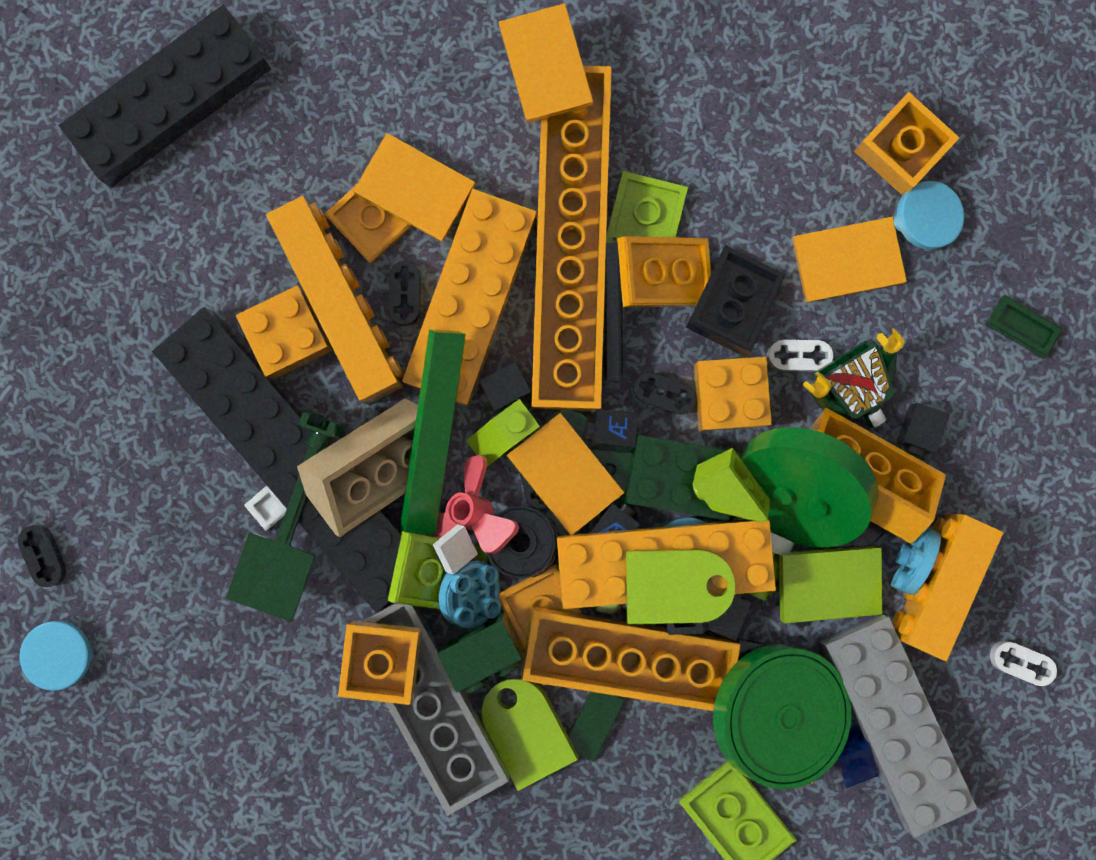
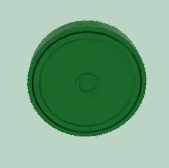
[741,427,878,547]
[713,644,852,790]

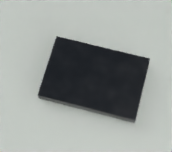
[686,245,786,358]

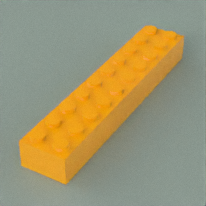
[532,66,611,411]

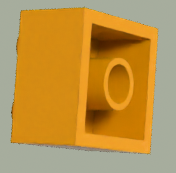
[854,92,960,196]
[236,285,333,380]
[693,357,772,432]
[338,620,422,705]

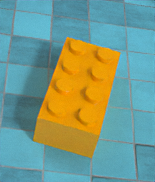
[810,408,946,544]
[892,514,1004,662]

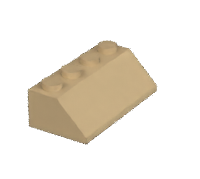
[297,399,418,537]

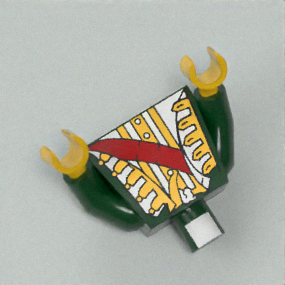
[803,328,905,428]

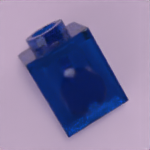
[837,726,879,788]

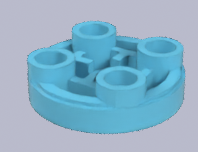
[894,181,964,251]
[891,528,941,595]
[439,559,501,629]
[20,620,94,691]

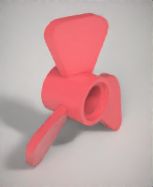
[424,455,519,553]

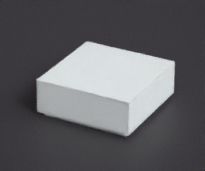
[244,486,287,531]
[433,524,478,575]

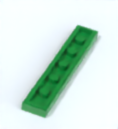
[400,330,466,535]

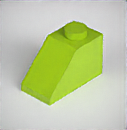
[466,399,540,467]
[693,448,770,522]

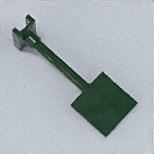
[226,412,349,622]

